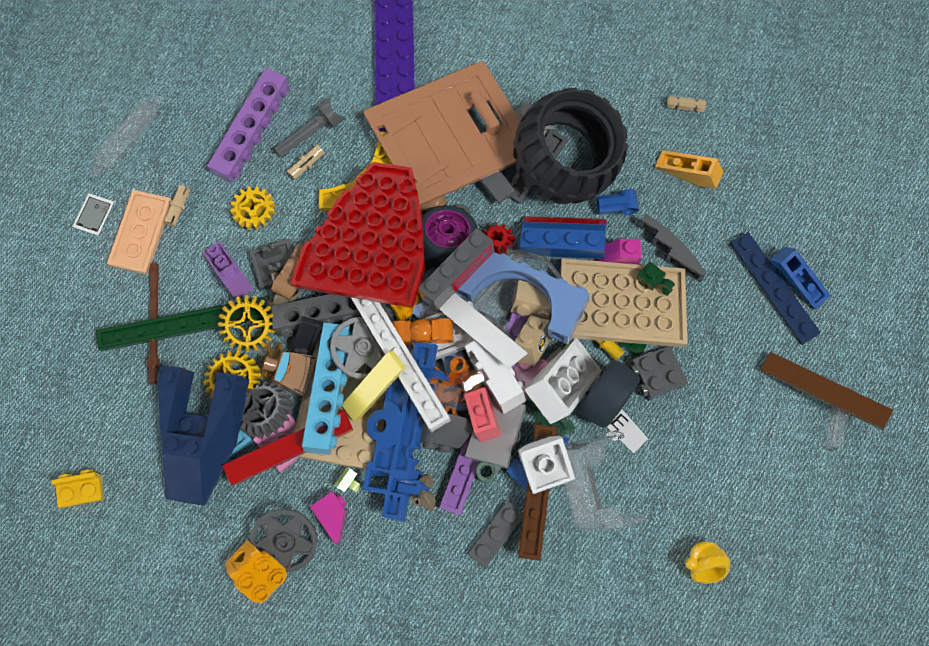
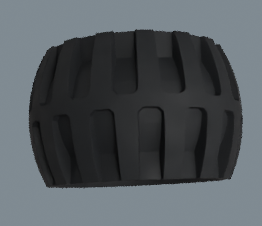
[513,88,628,204]

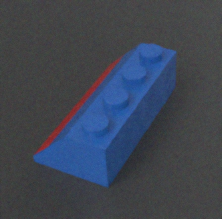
[520,216,607,259]

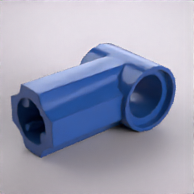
[597,189,639,215]

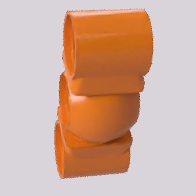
[391,319,454,345]

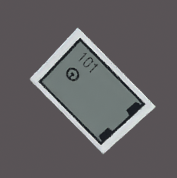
[73,193,114,235]

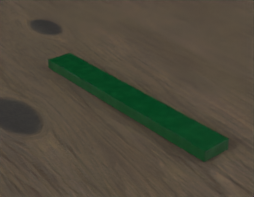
[96,297,268,352]

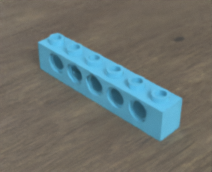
[302,323,352,455]

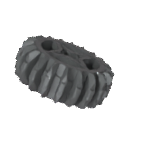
[240,381,293,439]

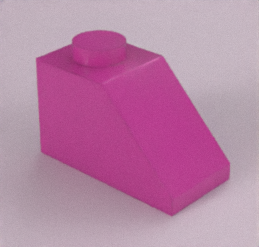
[597,239,641,265]
[310,491,347,545]

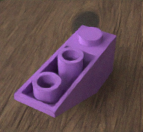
[202,241,253,300]

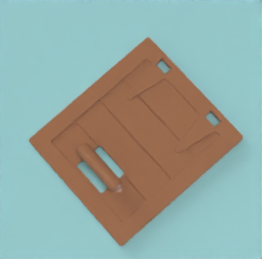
[364,61,521,206]

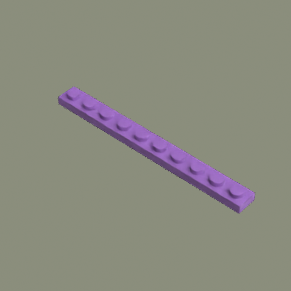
[439,312,529,516]

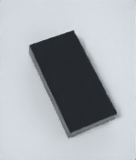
[290,316,323,356]

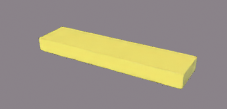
[343,350,406,421]

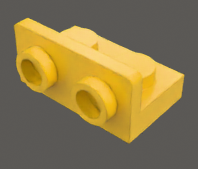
[51,470,104,509]

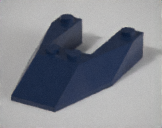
[157,365,250,506]

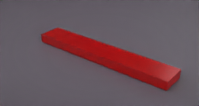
[223,410,354,486]

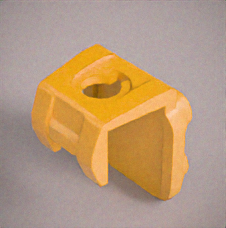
[225,540,287,603]

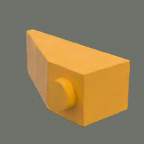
[655,150,724,189]

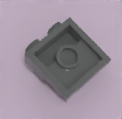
[630,346,688,401]

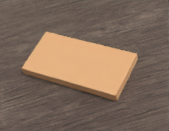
[107,190,172,275]

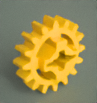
[230,186,276,230]

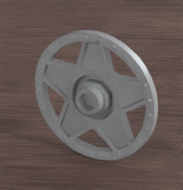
[330,317,382,379]

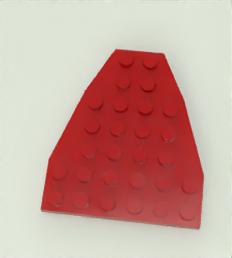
[290,162,425,308]

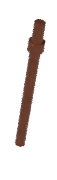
[146,263,160,385]

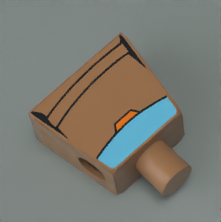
[262,351,317,397]

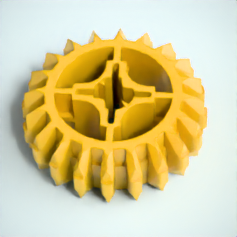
[218,295,275,352]
[203,351,262,400]

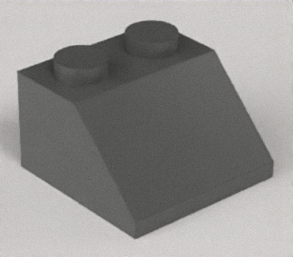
[420,413,474,453]

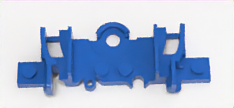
[363,342,449,521]

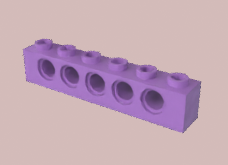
[207,68,290,184]

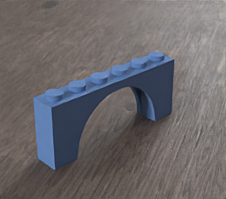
[455,252,590,345]

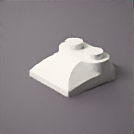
[518,436,575,494]

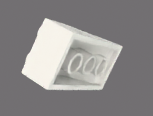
[524,338,601,424]

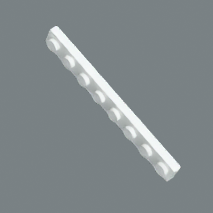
[351,297,451,432]

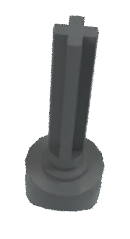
[274,97,346,158]

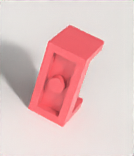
[464,387,501,442]

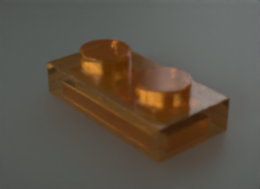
[455,370,484,392]

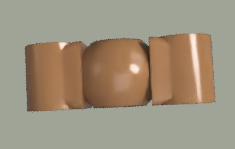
[271,242,304,300]

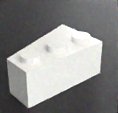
[464,340,526,414]

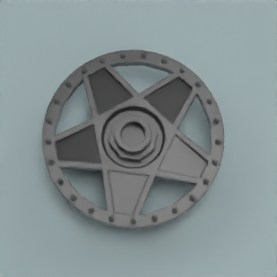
[250,508,318,572]

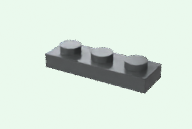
[468,501,523,568]

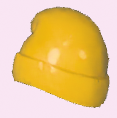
[685,541,730,584]

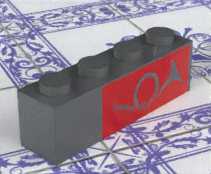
[418,228,494,311]

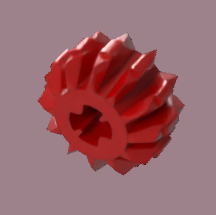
[481,222,515,255]

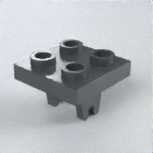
[250,238,293,290]

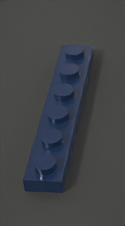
[730,232,821,345]

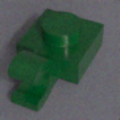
[636,262,675,296]

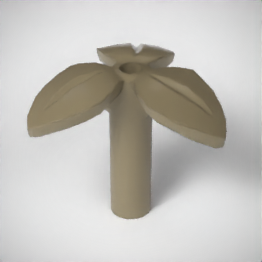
[267,272,301,306]
[409,474,435,511]

